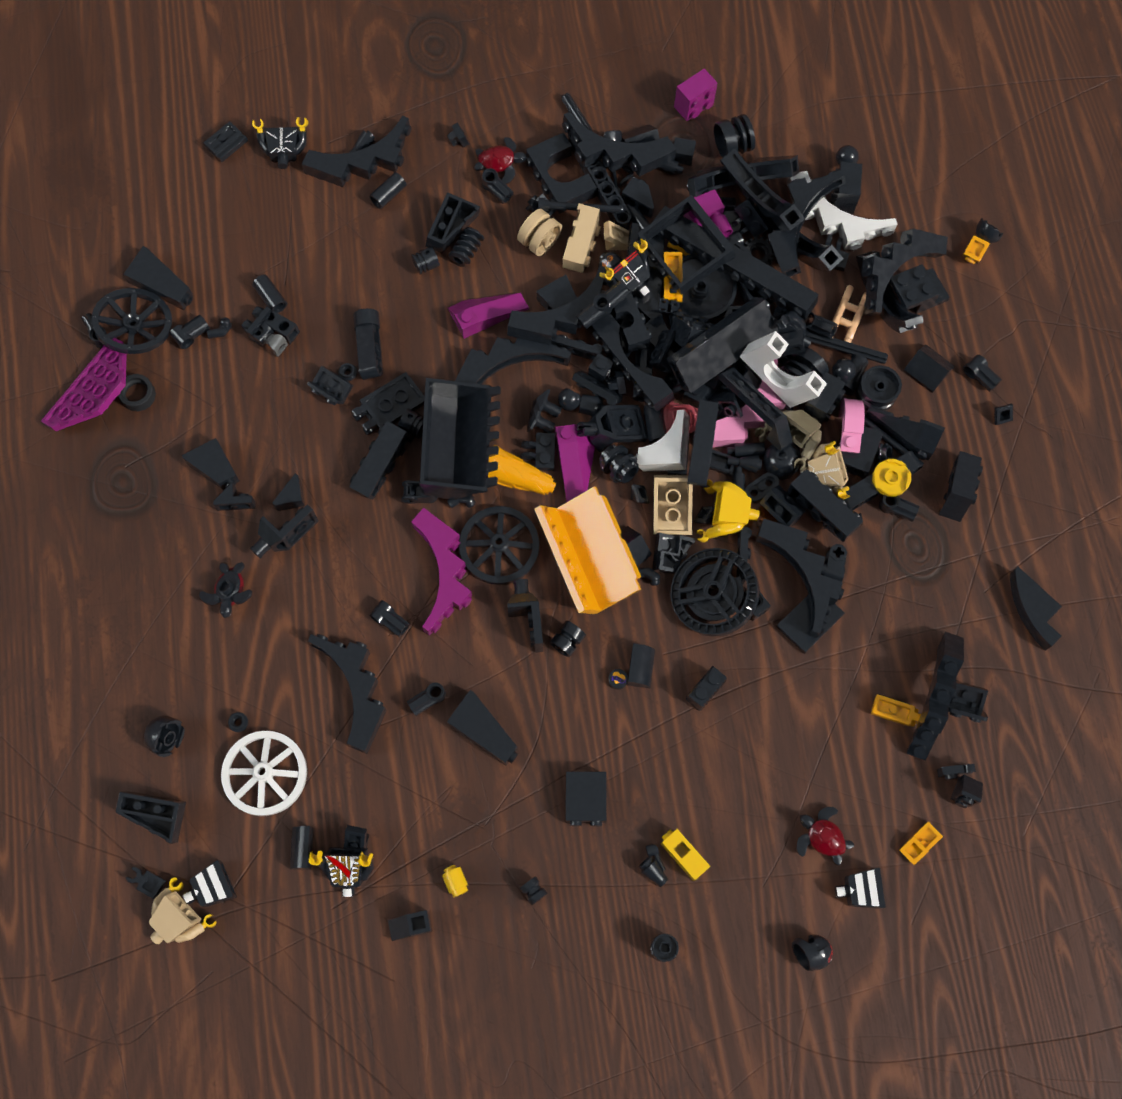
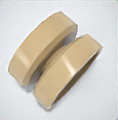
[517,209,562,256]

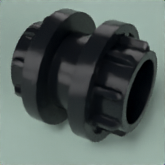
[599,444,639,483]

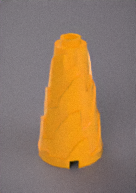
[488,445,556,495]

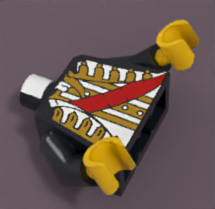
[309,847,374,897]

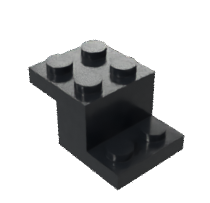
[889,264,950,314]

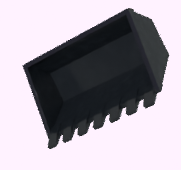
[420,378,501,500]

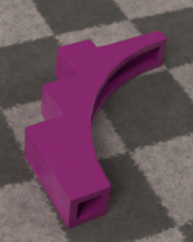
[411,508,472,636]

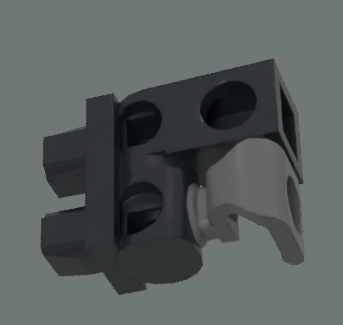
[241,306,300,357]

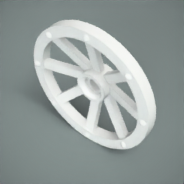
[221,731,307,816]

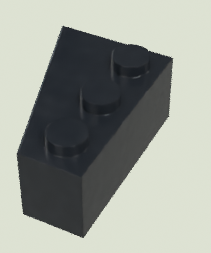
[425,192,481,254]
[938,451,983,522]
[116,791,186,844]

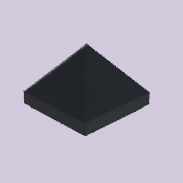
[994,403,1013,425]
[631,484,650,504]
[694,506,715,524]

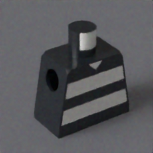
[183,860,237,907]
[834,868,886,909]

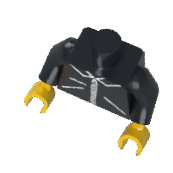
[252,117,308,169]

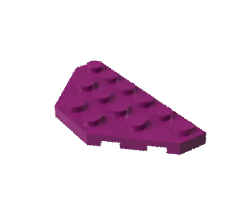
[41,338,127,431]

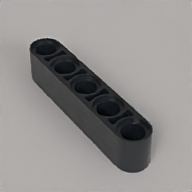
[837,451,923,511]

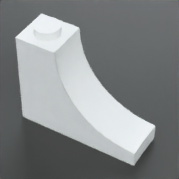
[636,410,690,472]

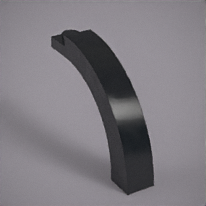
[757,207,843,272]
[856,251,924,333]

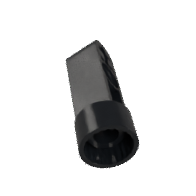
[353,308,383,380]

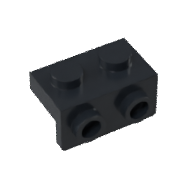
[307,366,354,405]

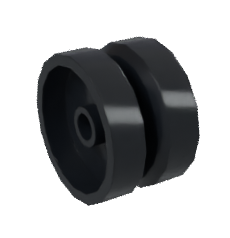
[856,365,902,411]

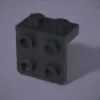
[949,681,988,723]

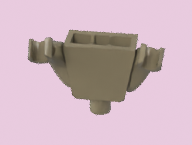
[755,410,822,472]

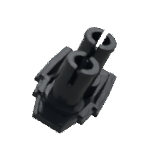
[527,389,562,433]

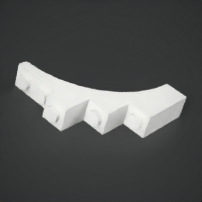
[787,171,898,250]

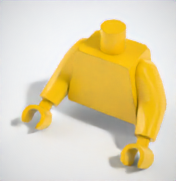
[697,480,759,543]

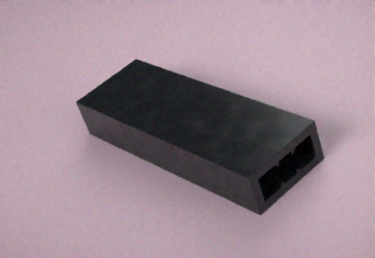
[667,297,779,393]

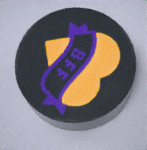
[608,669,628,690]

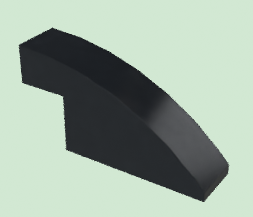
[687,400,719,487]
[1010,566,1062,651]

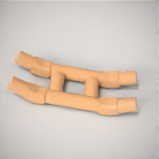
[832,285,866,343]

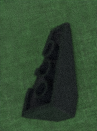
[864,407,945,460]

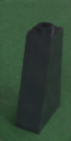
[123,246,193,310]
[447,690,518,766]

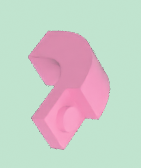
[839,398,864,454]

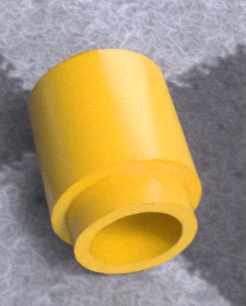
[442,865,468,898]

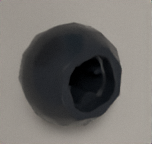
[558,388,581,411]

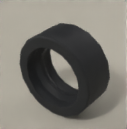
[118,374,156,411]

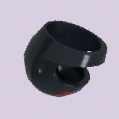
[792,934,833,971]

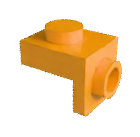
[963,235,990,264]

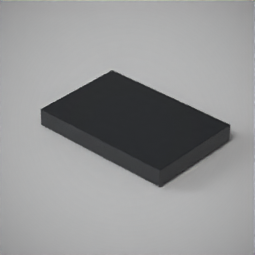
[776,595,845,654]

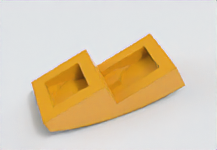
[899,821,943,865]

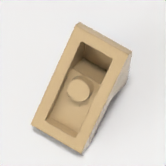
[604,221,629,251]

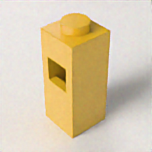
[661,829,710,882]

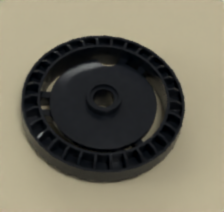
[670,548,760,637]

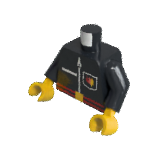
[600,239,650,298]

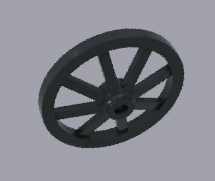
[92,288,172,354]
[459,506,539,585]

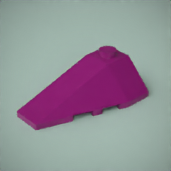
[448,293,529,339]
[555,424,595,502]

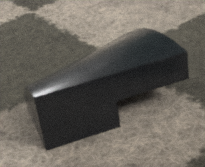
[652,533,695,573]

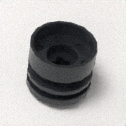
[713,114,755,158]
[780,347,829,378]

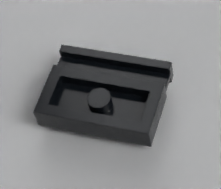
[204,121,248,162]

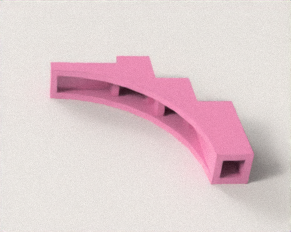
[713,359,786,447]

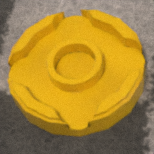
[872,459,911,497]

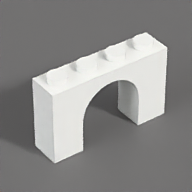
[740,331,827,408]

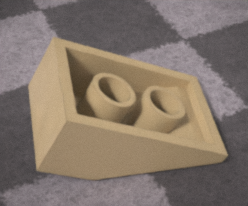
[654,475,693,535]

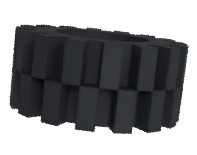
[744,236,775,266]

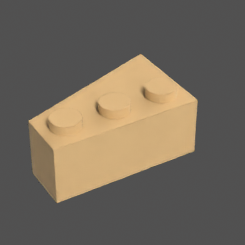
[563,204,601,273]

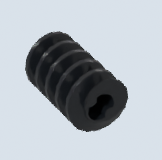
[448,227,484,267]

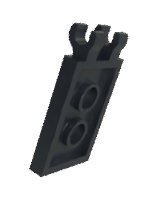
[352,372,425,435]

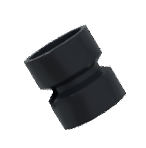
[549,620,586,657]
[650,934,679,962]

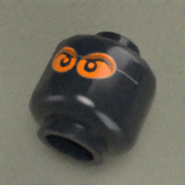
[598,251,624,272]

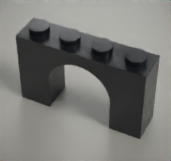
[525,132,597,214]

